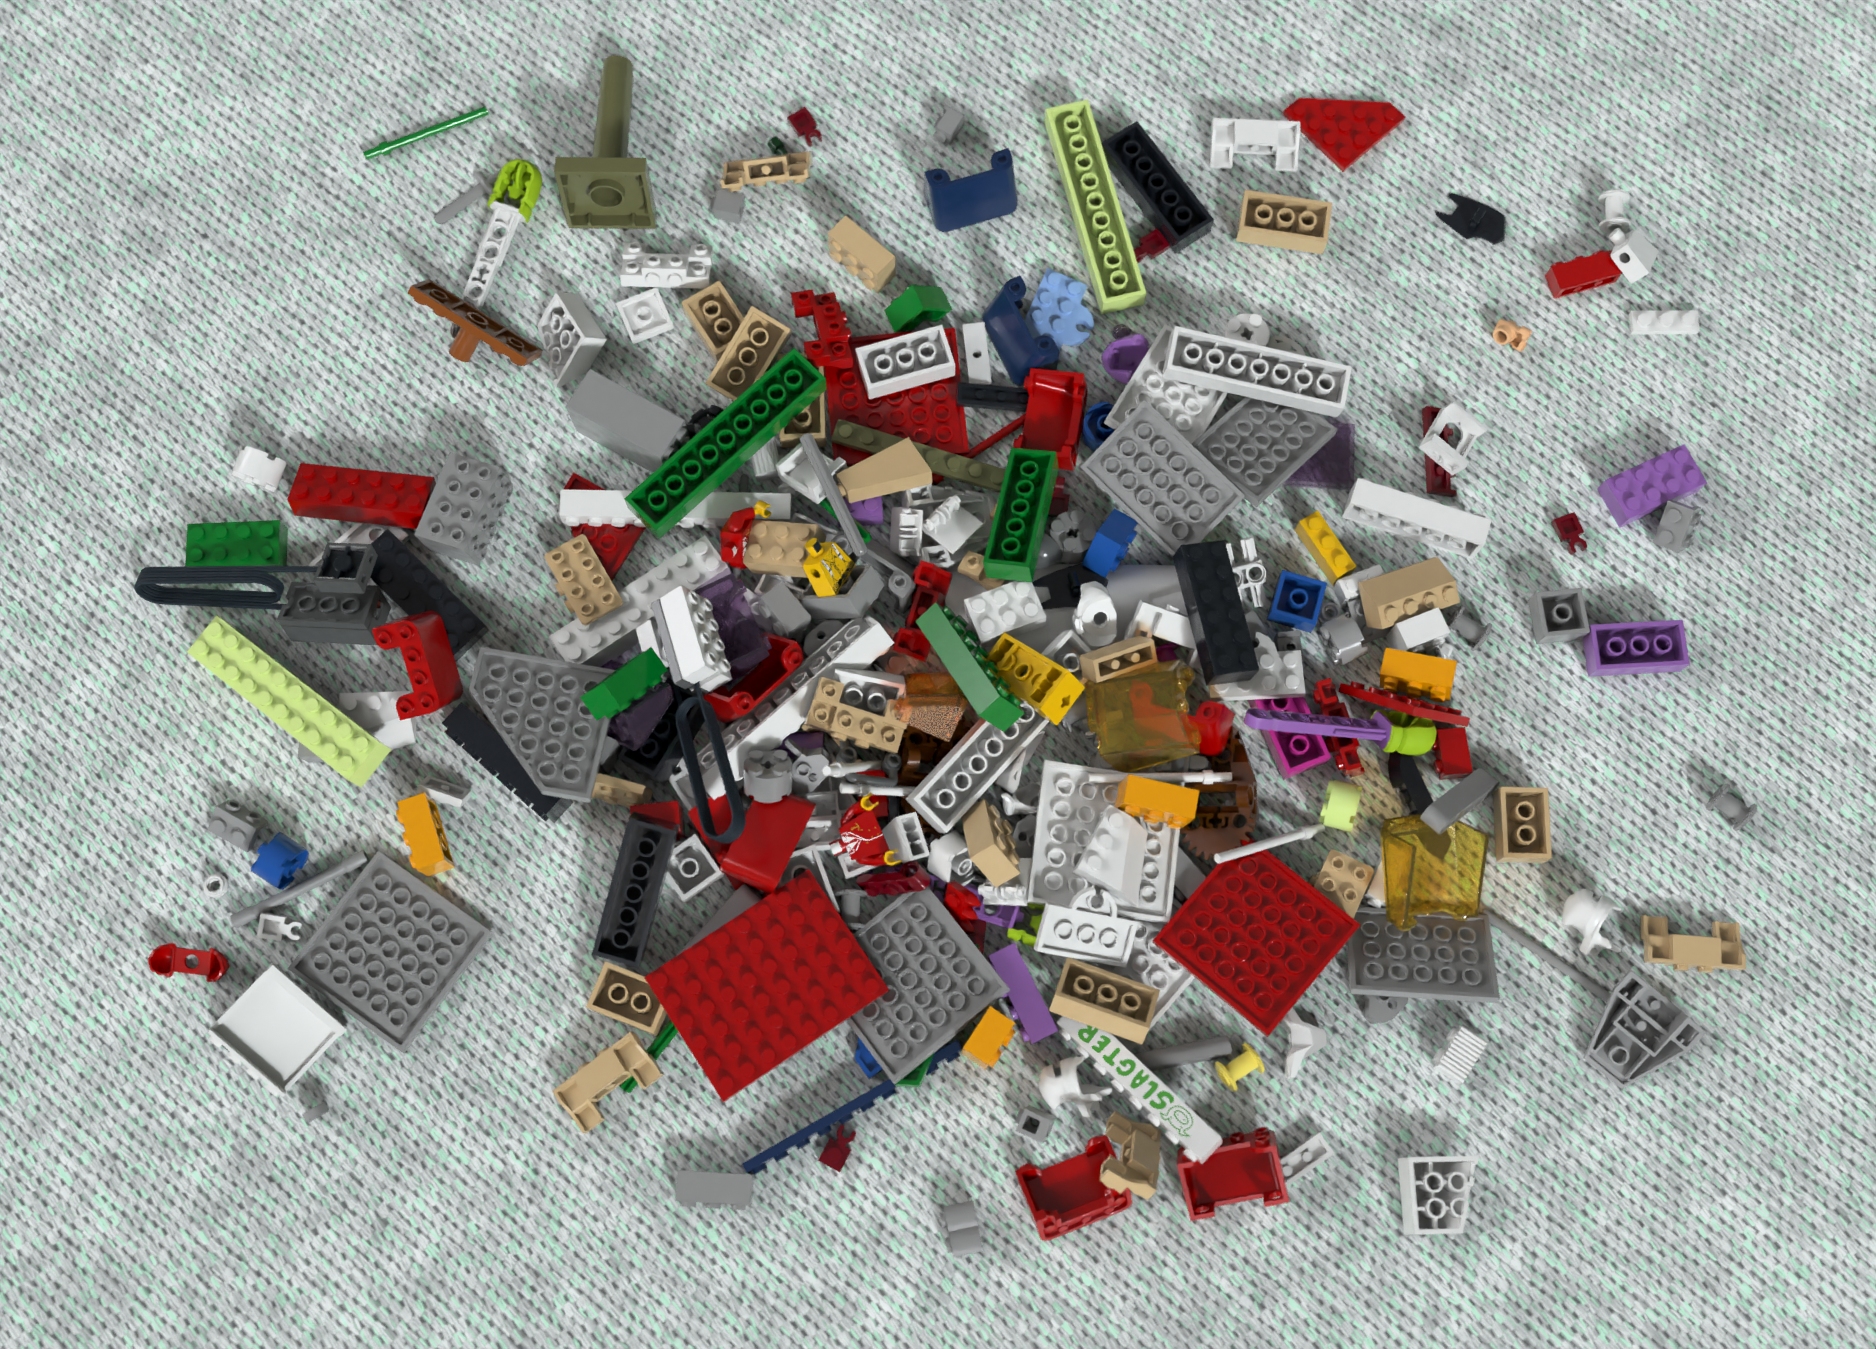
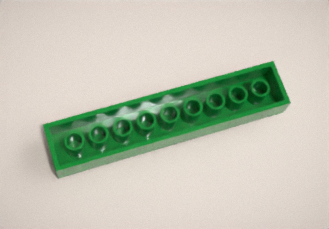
[624,348,827,539]

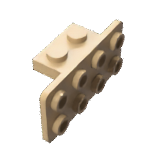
[544,534,623,626]
[1308,850,1374,919]

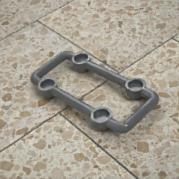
[836,739,902,787]

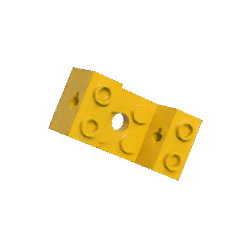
[987,632,1085,726]

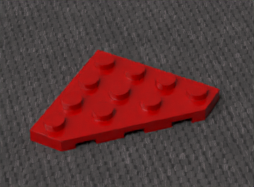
[1283,98,1405,172]
[563,473,646,581]
[1338,681,1470,727]

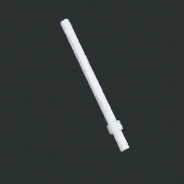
[822,760,882,777]
[1088,770,1232,784]
[840,784,916,797]
[1214,823,1325,864]

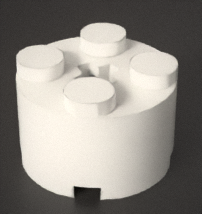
[1223,313,1270,347]
[232,446,287,493]
[927,831,979,886]

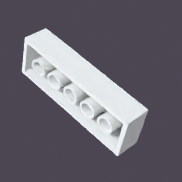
[1342,478,1492,559]

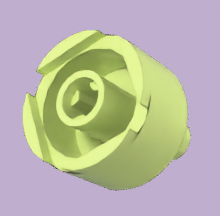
[1319,779,1363,832]

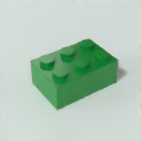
[580,647,668,720]

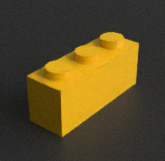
[1295,510,1357,586]

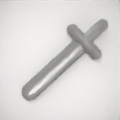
[434,170,501,224]

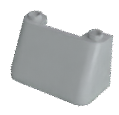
[831,533,918,614]

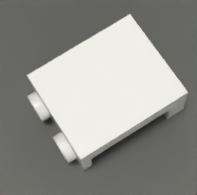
[776,443,847,504]

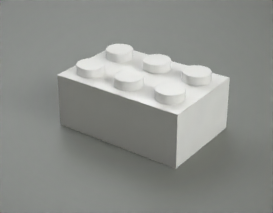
[964,581,1046,649]

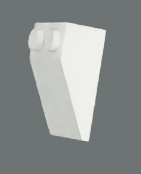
[833,668,906,716]

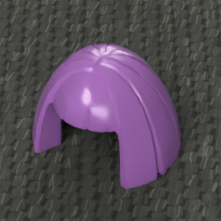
[1101,334,1150,386]

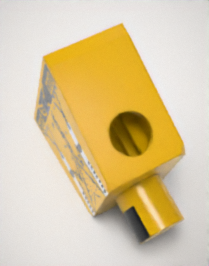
[803,538,855,597]

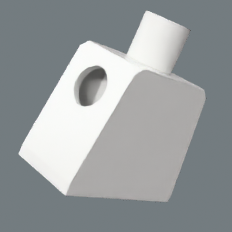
[1608,228,1659,284]
[882,812,930,863]

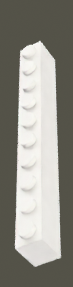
[559,489,792,528]

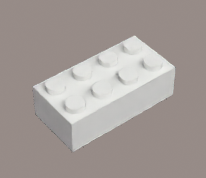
[855,325,955,399]

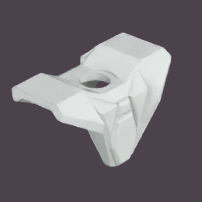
[1281,1007,1327,1079]

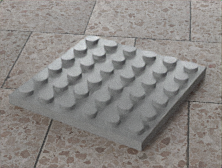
[288,851,493,1053]
[847,887,1010,1084]

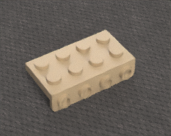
[592,773,653,809]

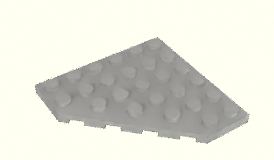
[469,647,615,803]

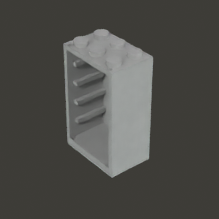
[565,369,691,473]

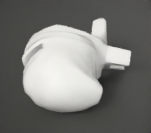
[1562,889,1622,958]
[1038,1056,1112,1117]

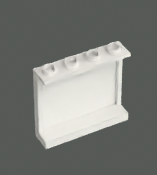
[207,963,347,1097]

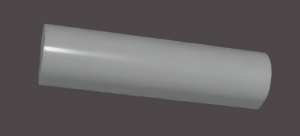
[1133,1035,1232,1071]

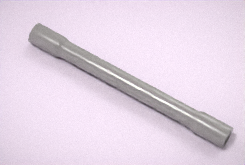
[230,850,370,928]

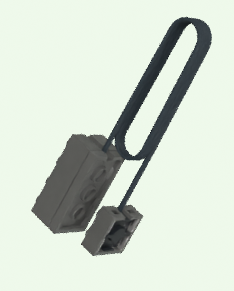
[134,542,391,645]

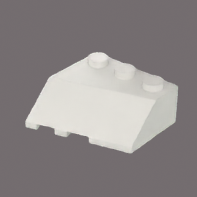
[537,292,607,388]
[339,691,417,752]
[1072,805,1148,907]
[1398,1156,1479,1235]

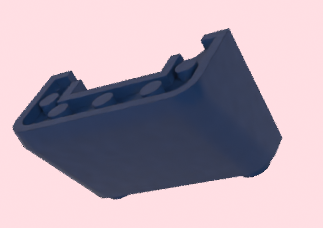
[924,148,1018,232]
[982,275,1059,386]

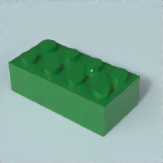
[185,520,288,573]

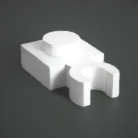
[257,913,303,941]

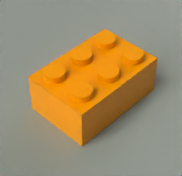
[1380,648,1457,703]
[1115,774,1199,829]
[396,792,455,877]
[961,1006,1016,1070]

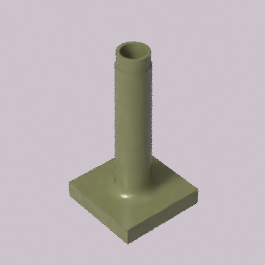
[554,55,657,229]

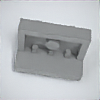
[1652,499,1701,553]
[207,800,268,852]

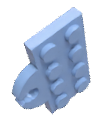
[1024,268,1094,351]

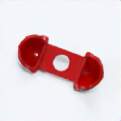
[148,943,230,982]

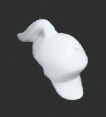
[1001,780,1041,816]

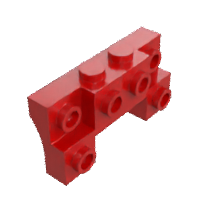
[791,289,853,369]
[892,560,953,663]
[1312,678,1365,778]

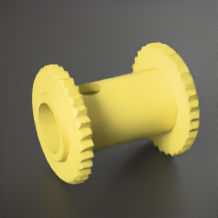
[1215,1043,1265,1092]

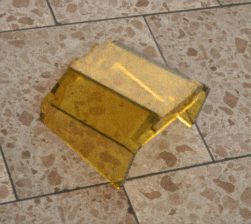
[1085,659,1201,773]
[1380,814,1489,931]

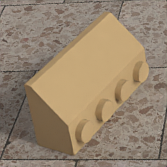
[705,306,792,401]
[1358,557,1460,629]

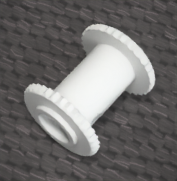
[1598,189,1631,233]

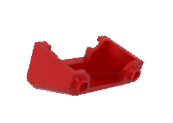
[1013,368,1088,471]
[703,632,803,724]
[1129,681,1235,757]
[718,794,816,895]
[1015,1135,1132,1241]

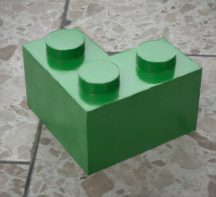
[884,284,952,333]

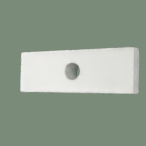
[962,322,992,385]

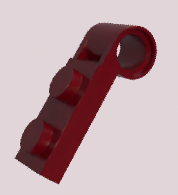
[856,860,931,897]

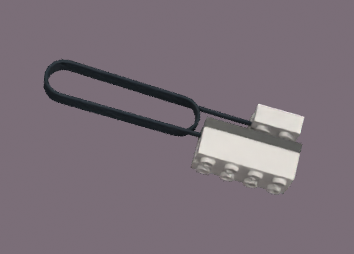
[635,585,746,843]

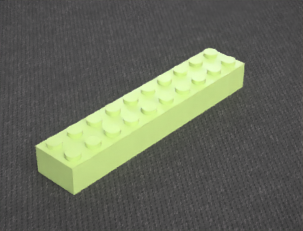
[1045,99,1146,315]
[187,615,392,788]

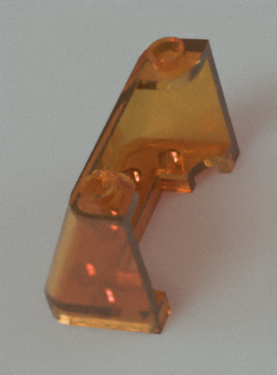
[893,672,968,742]

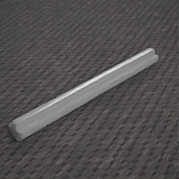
[800,433,868,556]

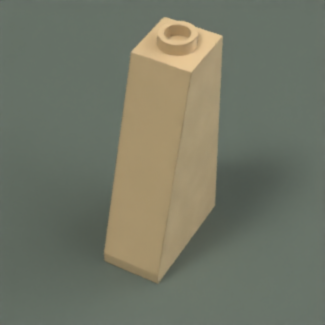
[836,437,933,503]

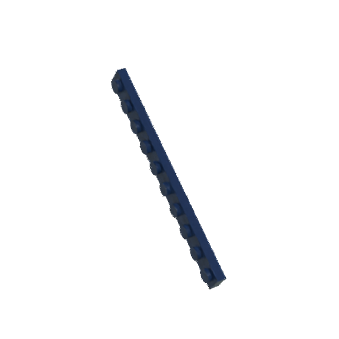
[742,1040,963,1175]

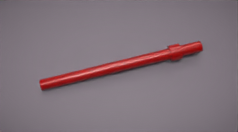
[932,414,1026,486]

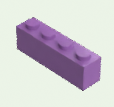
[988,943,1058,1045]

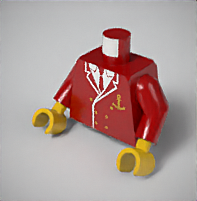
[720,501,771,569]
[829,793,901,866]

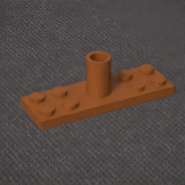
[407,279,543,367]

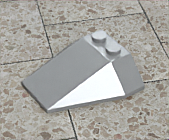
[1583,970,1707,1089]

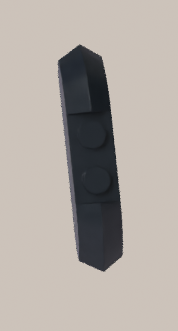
[1388,750,1452,860]

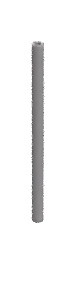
[1480,908,1611,1002]

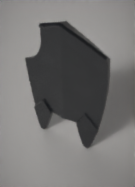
[1436,193,1506,245]
[1032,563,1109,609]

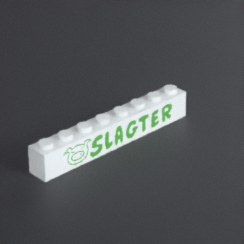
[1057,1016,1222,1164]

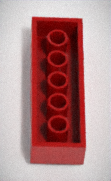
[287,463,436,529]

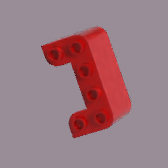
[372,611,463,720]

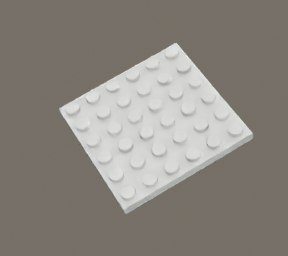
[1027,760,1185,924]

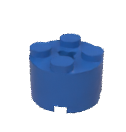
[1082,402,1115,452]
[251,832,309,890]

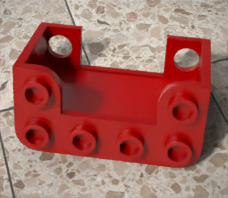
[1177,1127,1289,1221]

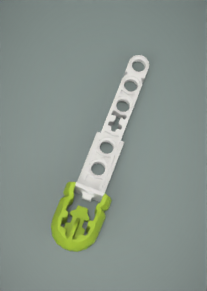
[449,159,542,340]

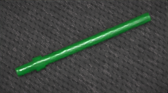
[363,106,489,160]

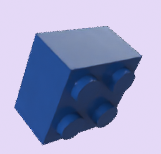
[1082,508,1138,578]
[1266,570,1327,633]

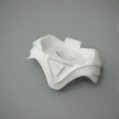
[1072,581,1117,651]

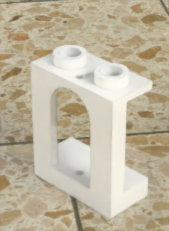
[1418,401,1487,476]

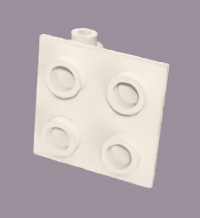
[922,495,983,554]
[890,506,923,556]
[978,858,1032,906]

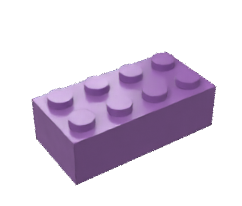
[1597,444,1707,528]
[1583,620,1690,677]

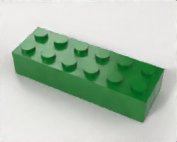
[983,448,1059,582]
[916,602,1025,732]

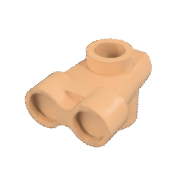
[1493,318,1532,352]

